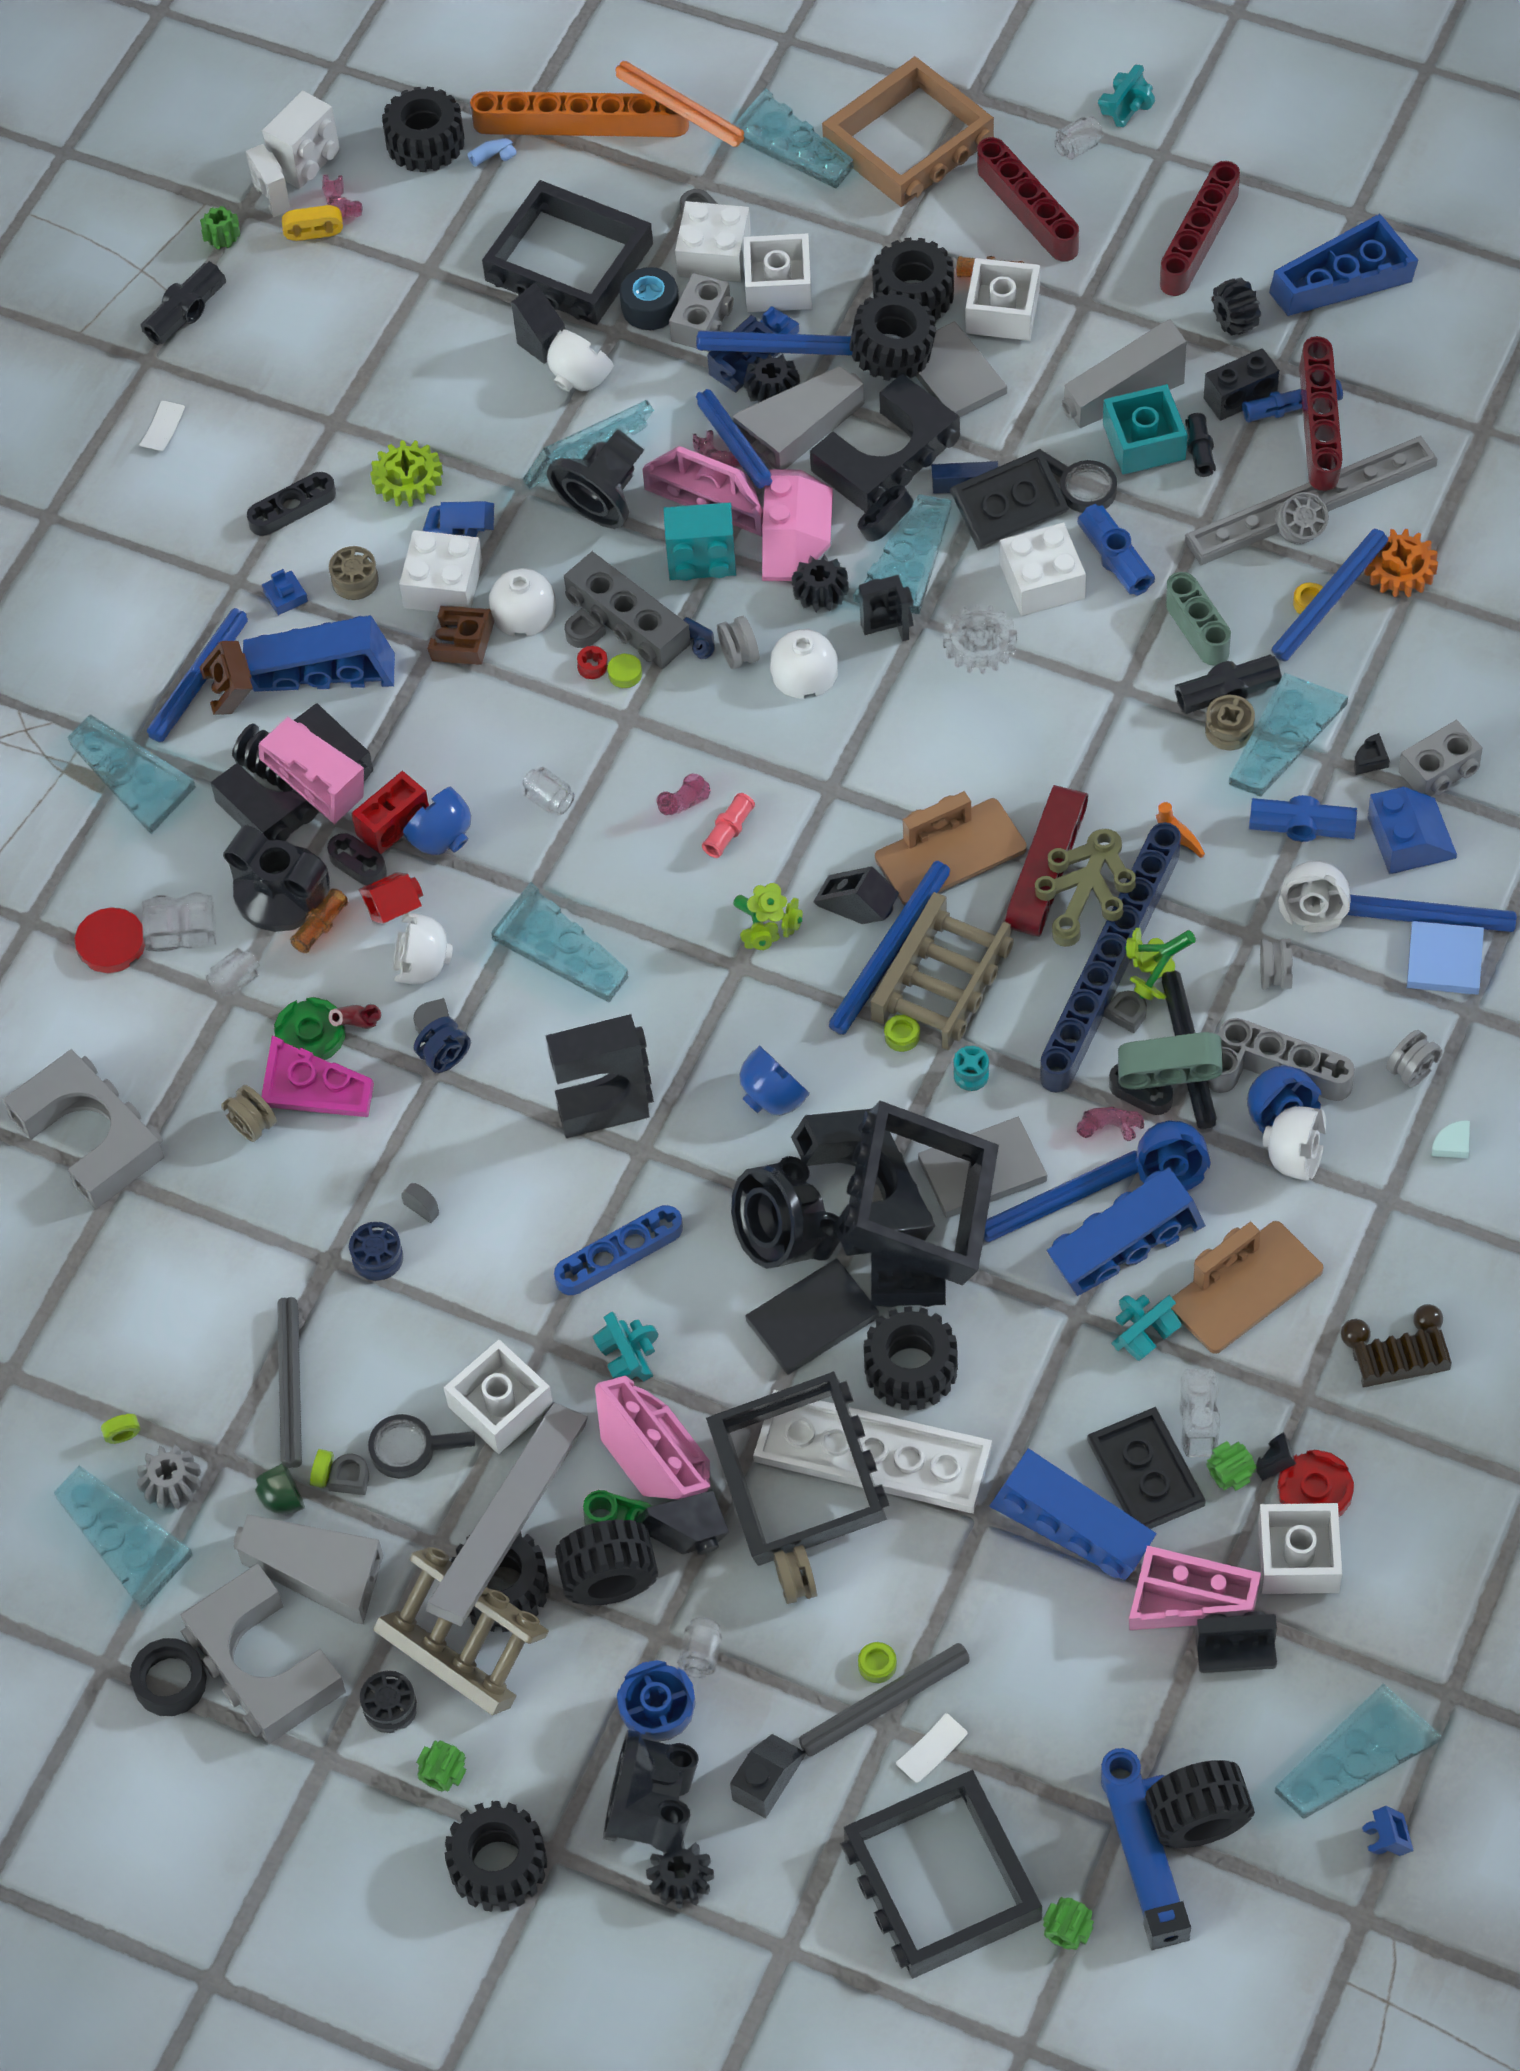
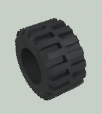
[382,86,465,172]
[872,237,954,321]
[850,291,936,381]
[863,1306,958,1410]
[555,1520,658,1606]
[451,1531,549,1632]
[1145,1760,1255,1848]
[444,1801,547,1912]

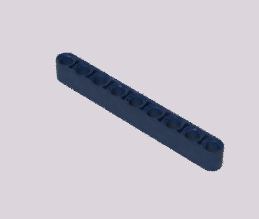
[1040,822,1181,1093]

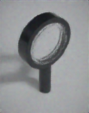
[1036,449,1117,513]
[368,1414,476,1479]

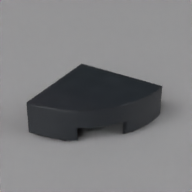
[1354,733,1390,775]
[1256,1432,1296,1481]

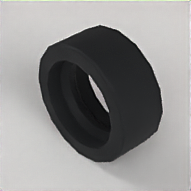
[130,1638,207,1716]

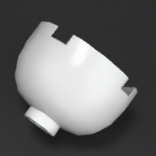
[547,329,614,392]
[489,568,556,636]
[770,629,838,698]
[1278,861,1351,933]
[393,913,453,984]
[1263,1106,1326,1181]

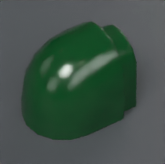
[255,1464,305,1515]

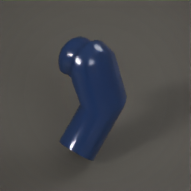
[683,617,715,659]

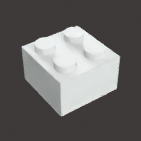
[262,90,340,189]
[675,201,751,282]
[743,233,812,312]
[965,258,1040,341]
[1000,522,1086,616]
[399,530,483,612]
[444,1339,553,1454]
[1258,1503,1342,1594]

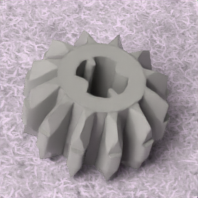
[137,1445,201,1510]

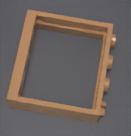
[822,56,994,207]

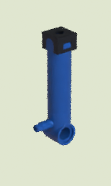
[1101,1748,1191,1950]

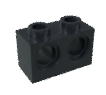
[1204,348,1280,421]

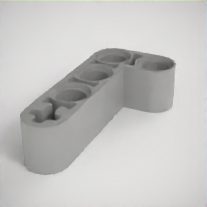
[1207,1018,1355,1101]

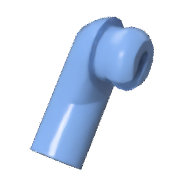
[467,138,517,167]

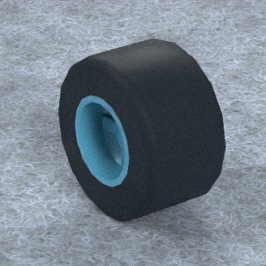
[620,267,679,330]

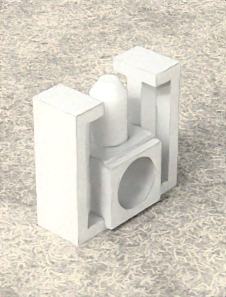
[246,144,291,217]

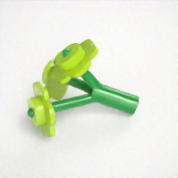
[733,883,803,950]
[1125,928,1196,1001]

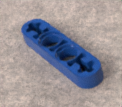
[554,1205,683,1295]

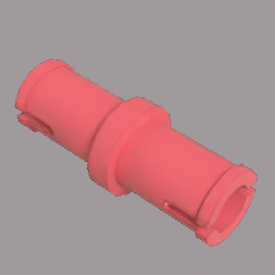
[702,793,755,858]

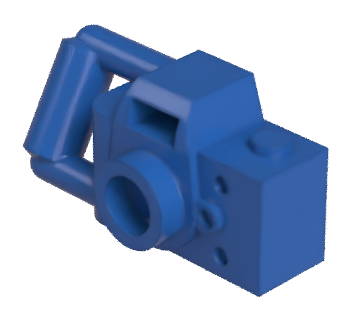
[423,501,494,537]

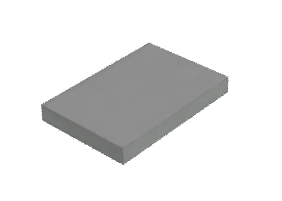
[916,321,1007,417]
[918,1116,1047,1218]

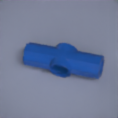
[1077,504,1155,596]
[1249,795,1357,842]

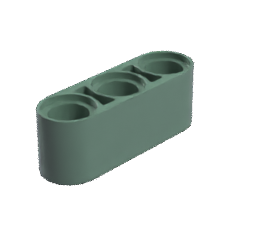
[1166,572,1231,666]
[1118,1032,1222,1089]

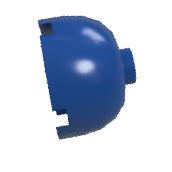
[403,786,472,855]
[739,1045,810,1115]
[1247,1065,1322,1134]
[1136,1120,1211,1191]
[617,1660,696,1742]

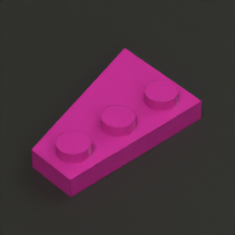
[261,1035,374,1117]

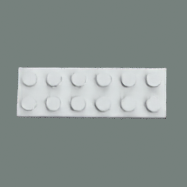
[753,1390,992,1514]

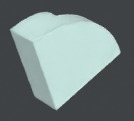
[1431,1121,1470,1159]

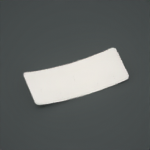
[139,401,185,451]
[896,1713,968,1783]

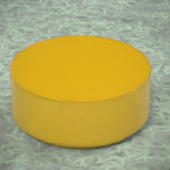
[1293,582,1323,614]

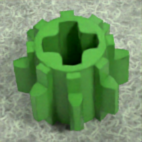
[200,206,240,249]
[1206,1441,1257,1491]
[416,1740,467,1792]
[1043,1897,1094,1950]

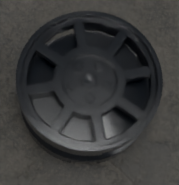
[360,1671,417,1733]

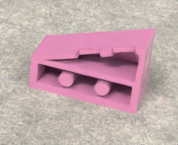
[259,717,364,825]
[1129,1546,1261,1630]

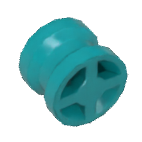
[953,1046,989,1091]

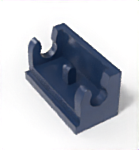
[707,315,779,393]

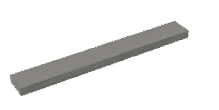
[1185,435,1437,565]
[426,1402,588,1627]

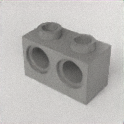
[669,273,734,352]
[1398,719,1483,796]

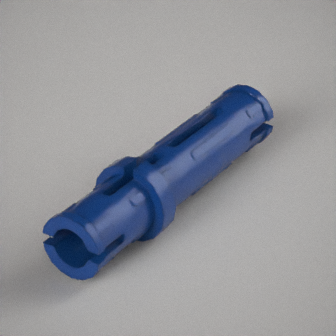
[1242,379,1343,423]

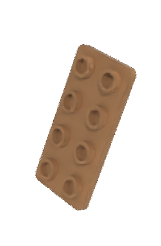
[875,791,1027,905]
[1171,1221,1324,1354]

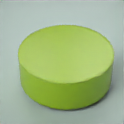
[607,653,642,688]
[884,1015,920,1052]
[101,1414,141,1444]
[310,1449,334,1488]
[858,1642,897,1683]

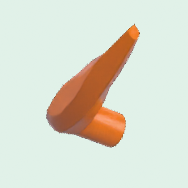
[1155,802,1205,858]

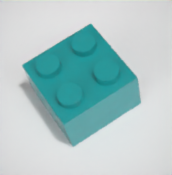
[1103,384,1188,475]
[663,502,736,581]

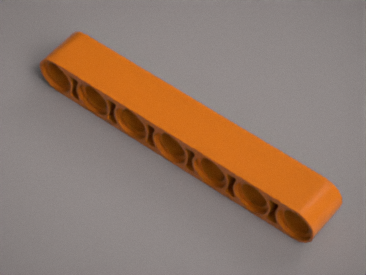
[470,91,689,137]

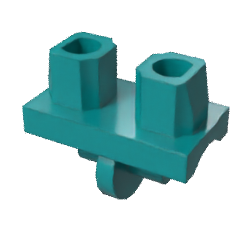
[1098,64,1155,127]
[1111,1295,1182,1361]
[592,1311,659,1382]

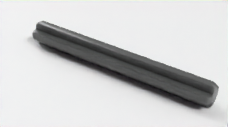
[277,1297,302,1468]
[799,1643,970,1757]

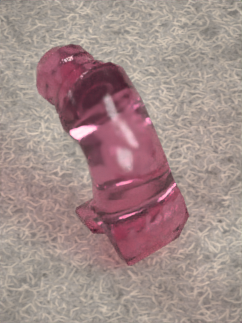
[322,174,363,219]
[692,430,742,468]
[656,773,711,815]
[1076,1107,1144,1141]

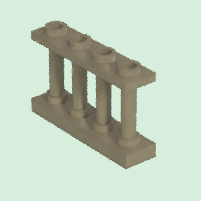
[870,892,1014,1050]
[373,1547,549,1715]

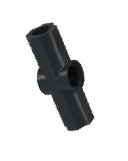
[140,261,226,345]
[1175,654,1282,714]

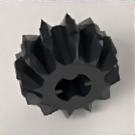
[1211,277,1261,336]
[744,352,800,403]
[792,554,849,613]
[646,1841,714,1910]

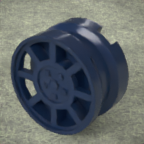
[413,1016,471,1073]
[349,1222,403,1281]

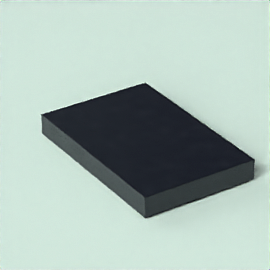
[950,449,1069,550]
[745,1258,879,1375]
[1087,1407,1206,1529]

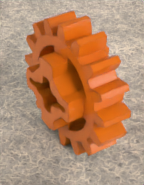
[1364,529,1438,597]

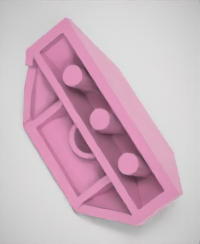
[642,446,763,536]
[762,469,833,581]
[595,1376,710,1499]

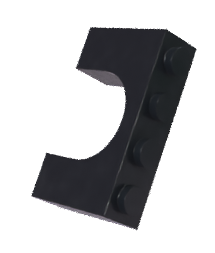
[810,374,960,512]
[210,703,373,841]
[545,1014,654,1139]
[791,1109,936,1256]

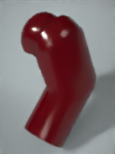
[328,1004,382,1029]

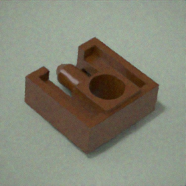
[427,606,494,665]
[200,641,253,715]

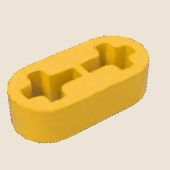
[281,205,343,241]

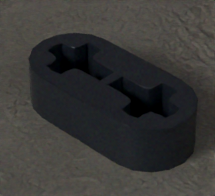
[857,485,914,542]
[327,833,387,886]
[1109,1064,1173,1115]

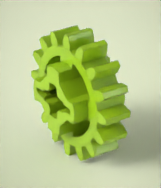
[370,440,443,507]

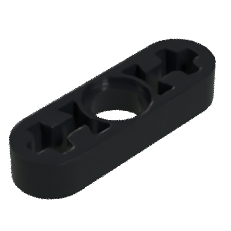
[247,472,336,536]

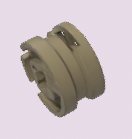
[329,546,379,600]
[1205,695,1255,751]
[221,1085,277,1142]
[773,1544,817,1604]

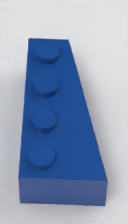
[1269,213,1418,316]
[243,615,395,692]
[1046,1167,1206,1296]
[989,1448,1157,1581]

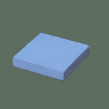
[1407,921,1484,995]

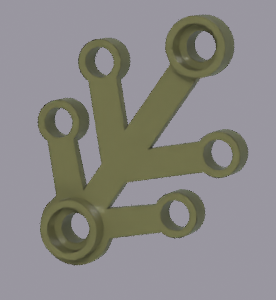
[1035,829,1136,947]

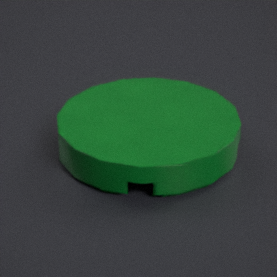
[274,997,346,1060]

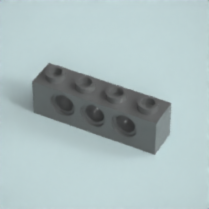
[564,551,691,669]

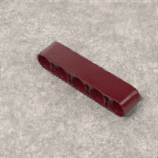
[977,137,1079,262]
[1160,161,1240,296]
[1299,336,1343,491]
[1005,785,1089,937]

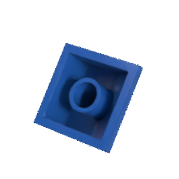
[1367,787,1457,874]

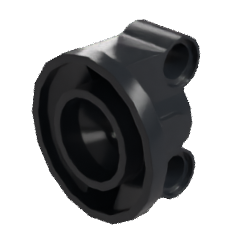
[546,429,645,529]
[223,825,330,932]
[731,1156,840,1269]
[603,1730,699,1852]

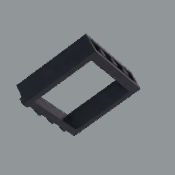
[482,180,653,325]
[841,1100,999,1286]
[706,1371,890,1566]
[840,1769,1042,1979]

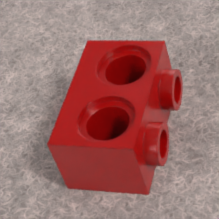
[351,770,429,854]
[359,872,423,923]

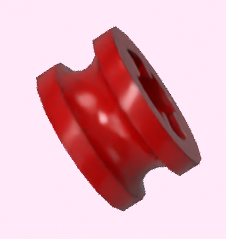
[577,646,608,679]

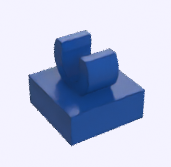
[760,306,799,334]
[262,569,308,615]
[1362,1806,1414,1856]

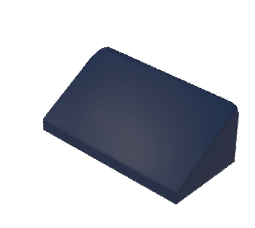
[931,461,998,494]

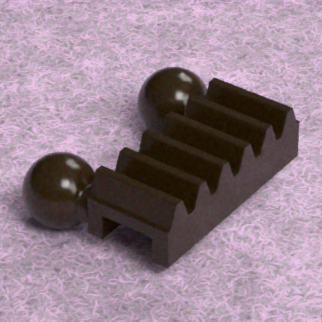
[1341,1304,1452,1388]

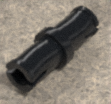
[1185,413,1216,477]

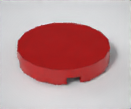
[74,907,146,973]
[1277,1450,1354,1517]

